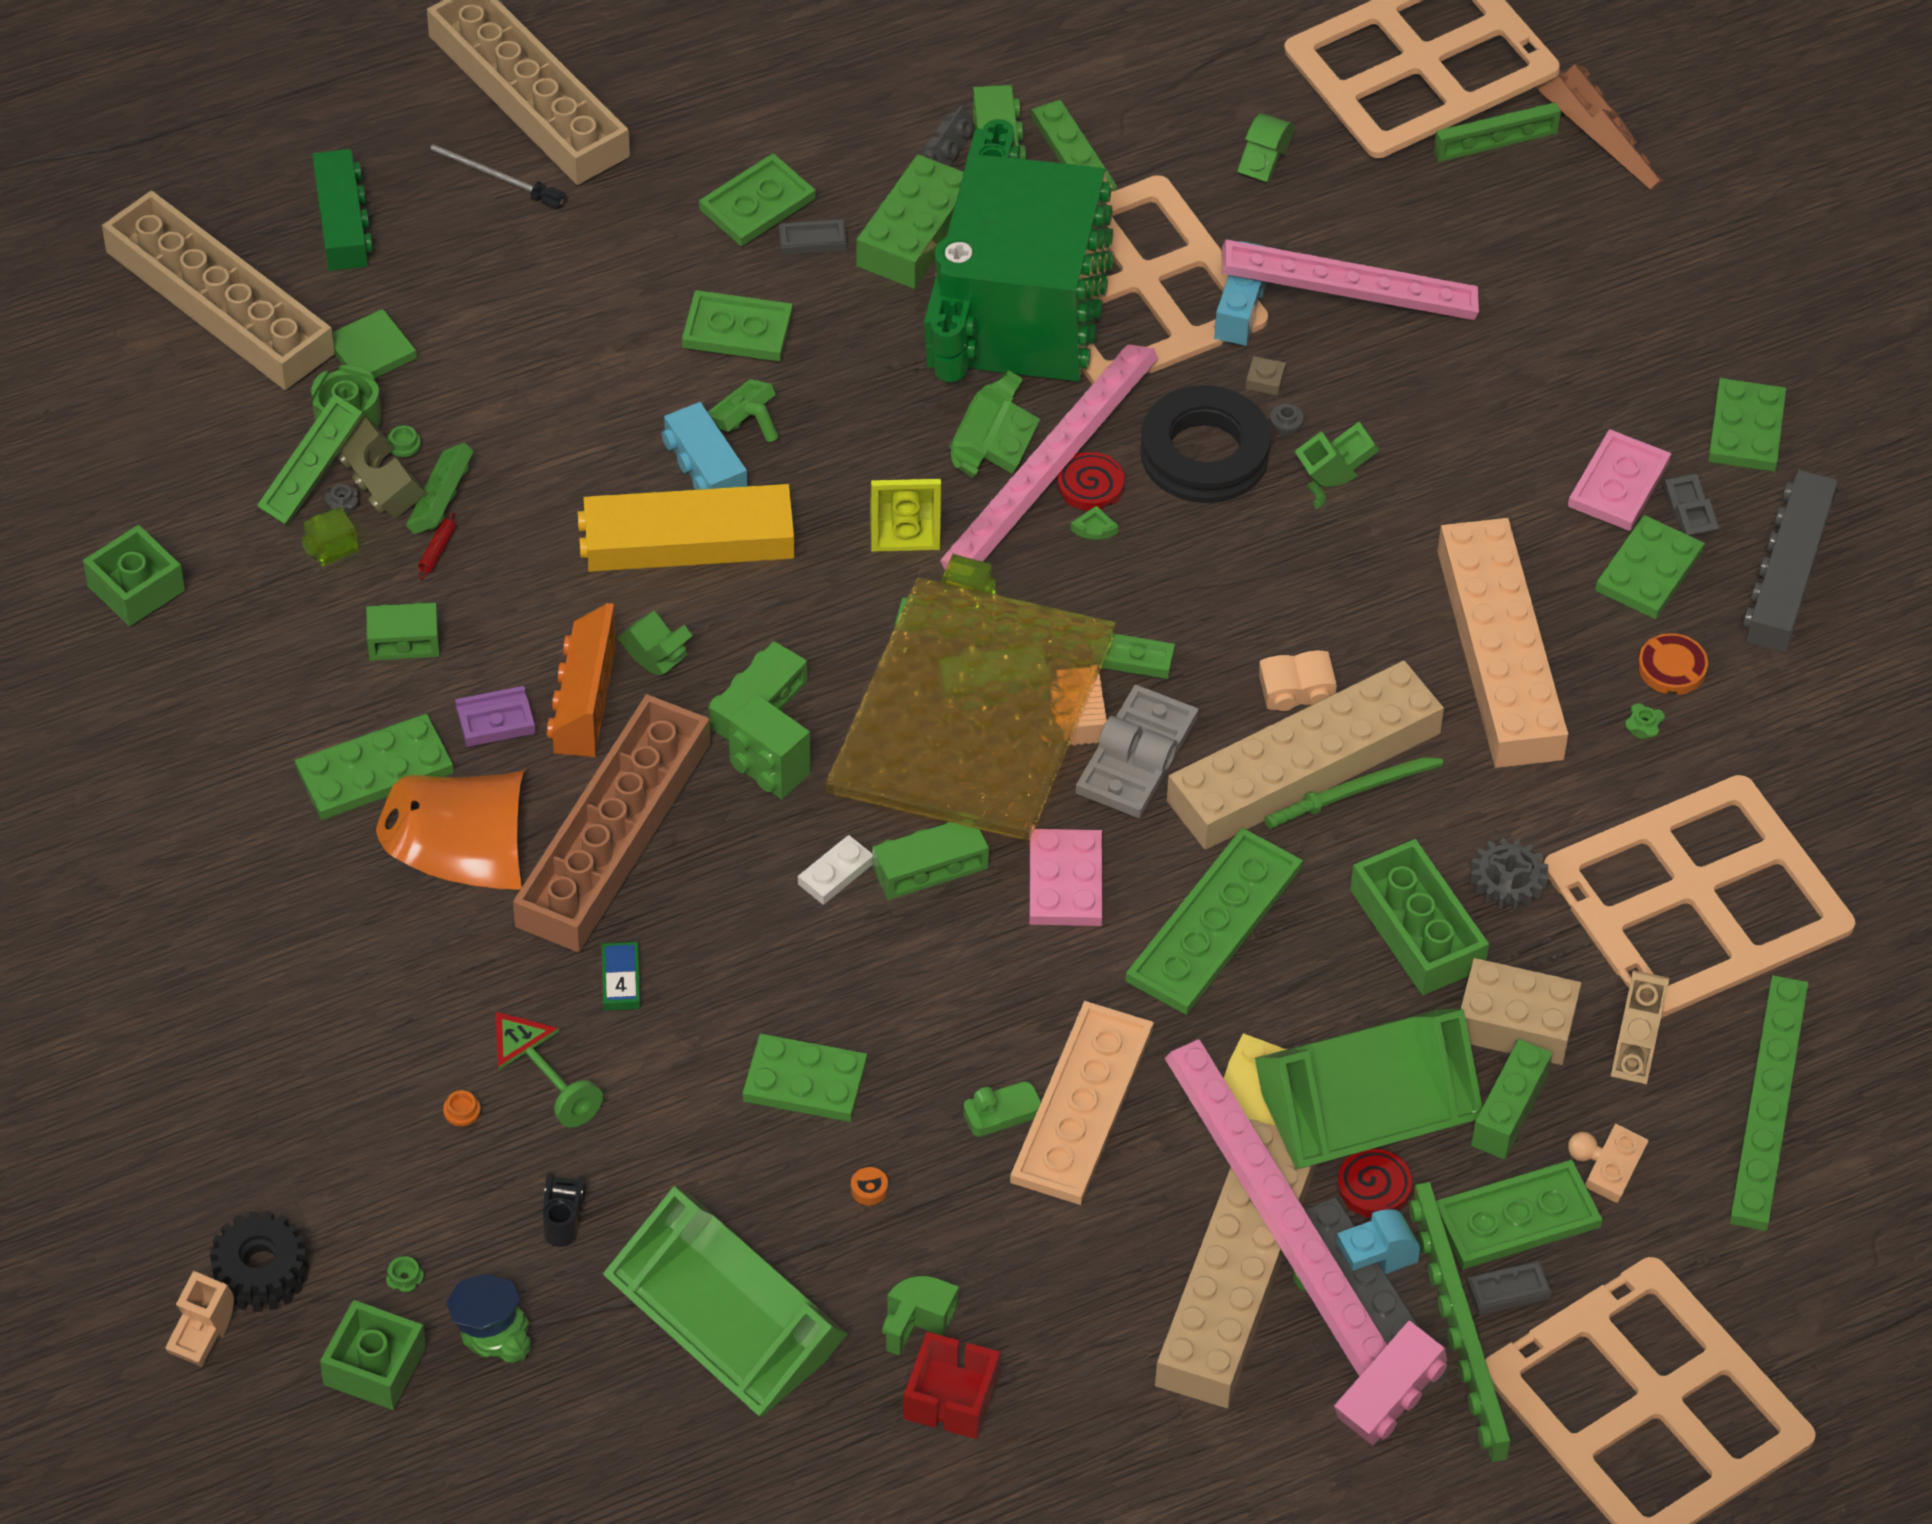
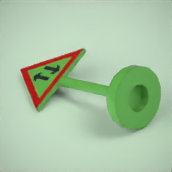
[495,1012,603,1128]

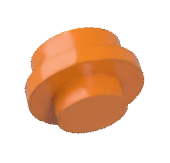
[443,1090,481,1127]

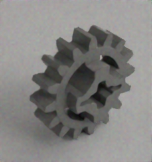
[1470,837,1548,910]

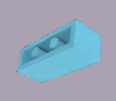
[662,402,747,490]

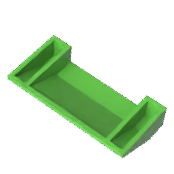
[1255,1009,1483,1169]
[603,1186,848,1417]

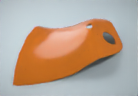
[376,768,528,890]

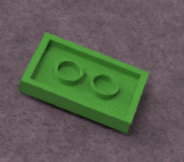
[699,153,816,247]
[682,290,793,362]
[1708,378,1786,472]
[1595,515,1705,619]
[743,1033,867,1122]

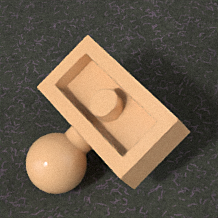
[1568,1123,1649,1203]

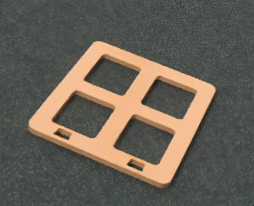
[1284,0,1560,158]

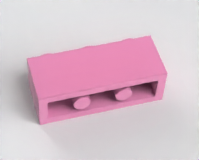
[1334,1321,1448,1446]

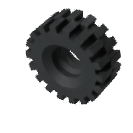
[210,1211,309,1312]

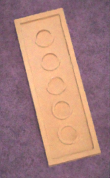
[1010,1001,1154,1205]

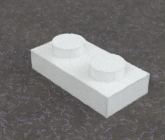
[798,835,872,905]

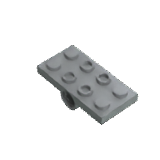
[1075,684,1199,819]

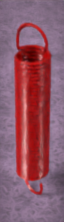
[418,512,456,580]

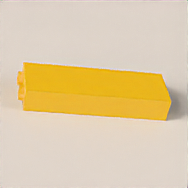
[578,484,794,572]

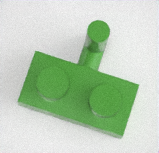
[708,379,778,442]

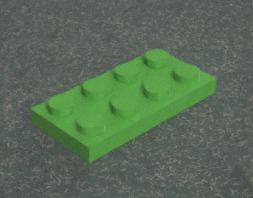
[295,713,454,820]
[1436,1160,1602,1270]

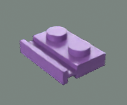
[455,686,535,747]

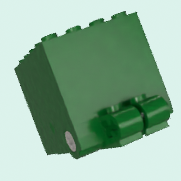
[924,119,1114,382]

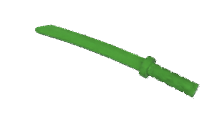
[1264,757,1443,829]

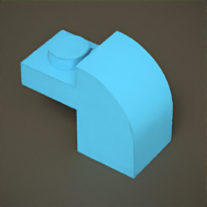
[1336,1209,1420,1274]

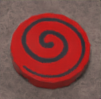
[1057,452,1125,511]
[1337,1148,1412,1218]

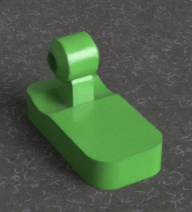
[963,1082,1041,1137]

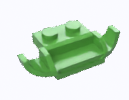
[949,370,1040,478]

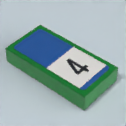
[601,942,640,1011]

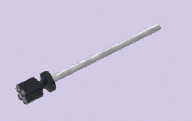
[430,144,566,210]

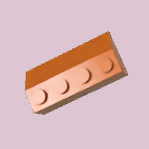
[547,603,617,757]

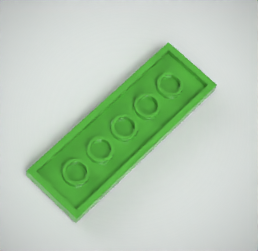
[1125,828,1303,1015]

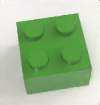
[83,524,185,627]
[728,694,810,800]
[320,1300,426,1410]

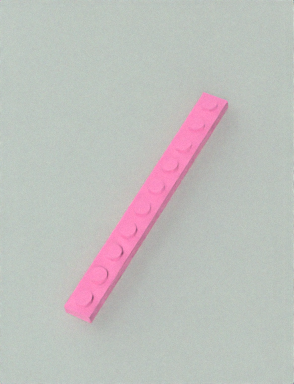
[940,344,1158,576]
[1165,1039,1387,1377]

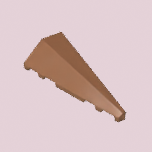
[1535,64,1663,190]

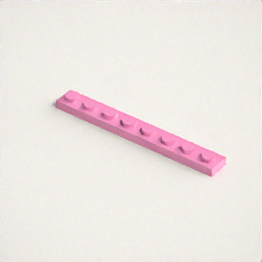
[1222,239,1479,320]

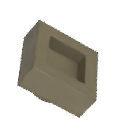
[1245,356,1286,396]

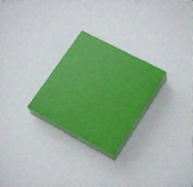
[332,309,417,379]

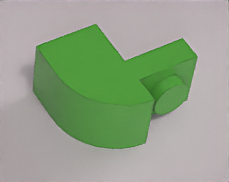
[1237,113,1296,183]
[1295,421,1380,487]
[617,610,693,675]
[882,1276,959,1356]

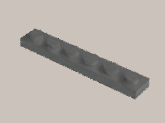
[1305,1197,1447,1390]

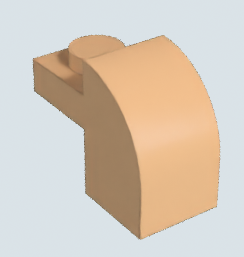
[165,1271,234,1367]

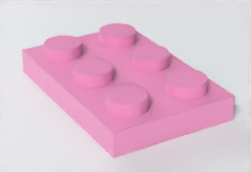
[1568,429,1672,531]
[1029,829,1102,926]

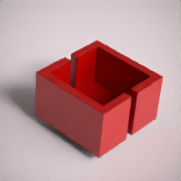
[903,1332,1000,1439]

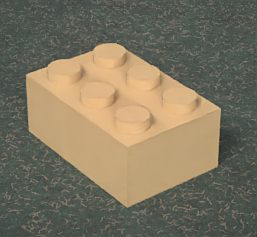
[1461,958,1581,1065]

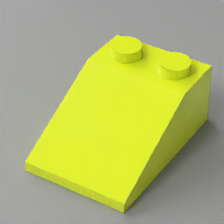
[870,479,941,552]

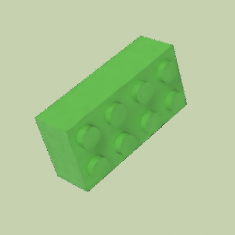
[856,154,964,289]
[1350,839,1489,996]

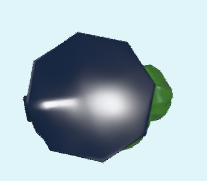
[446,1274,531,1364]

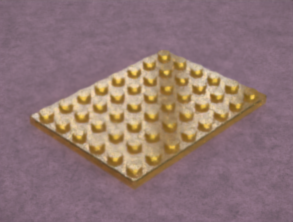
[825,577,1116,841]

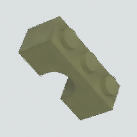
[337,414,427,520]

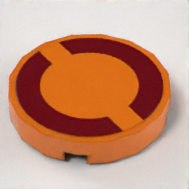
[1638,633,1708,695]

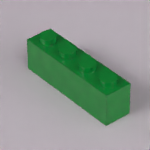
[312,149,373,271]

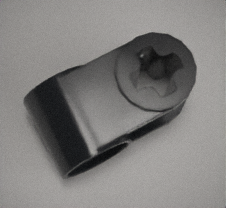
[542,1173,586,1247]

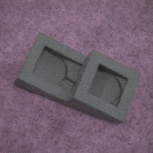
[1663,473,1719,537]

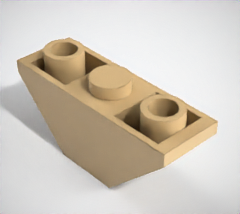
[1611,970,1670,1084]

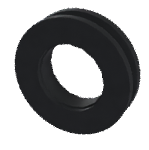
[1141,385,1271,503]

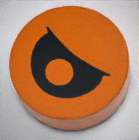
[851,1167,888,1206]

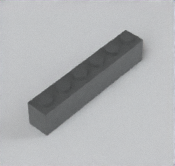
[1743,470,1838,653]

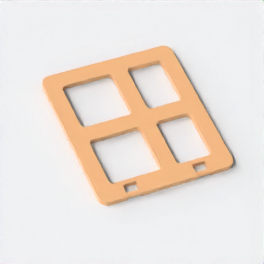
[1082,175,1268,385]
[1544,775,1855,1018]
[1485,1257,1815,1524]

